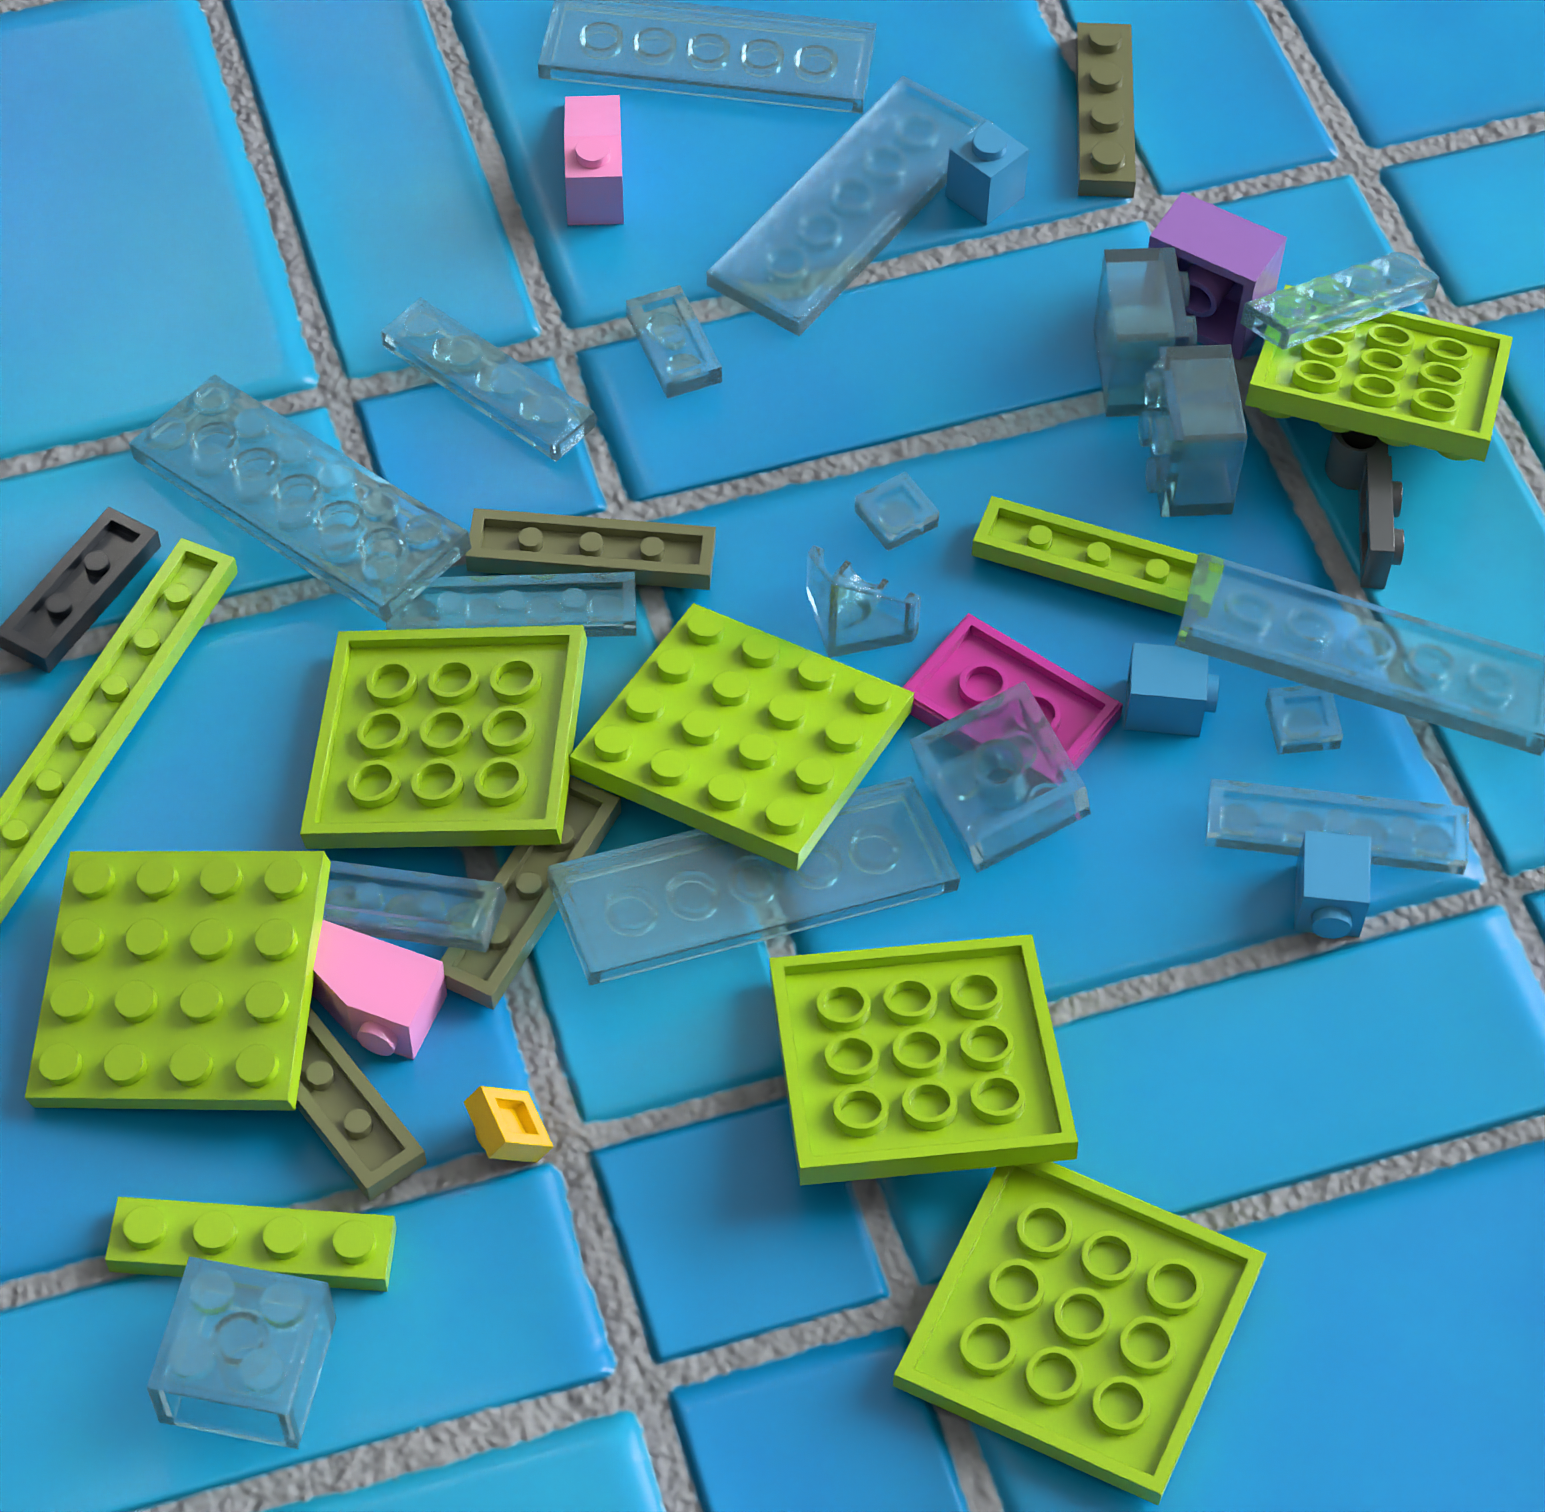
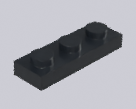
[0,506,161,673]

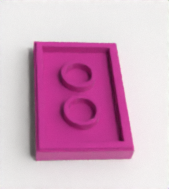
[902,613,1123,800]

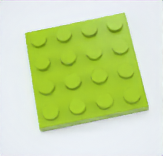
[1245,284,1513,462]
[569,603,914,871]
[300,625,587,849]
[25,851,331,1111]
[769,934,1078,1186]
[893,1162,1267,1505]

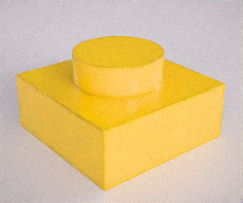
[464,1086,554,1163]

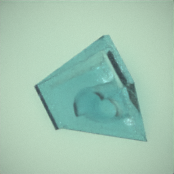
[806,545,921,658]

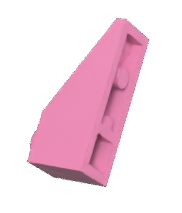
[564,95,624,226]
[312,920,447,1060]

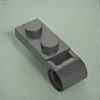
[1325,430,1404,589]

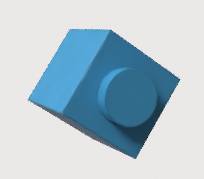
[945,120,1029,225]
[1124,643,1219,736]
[1294,830,1371,939]

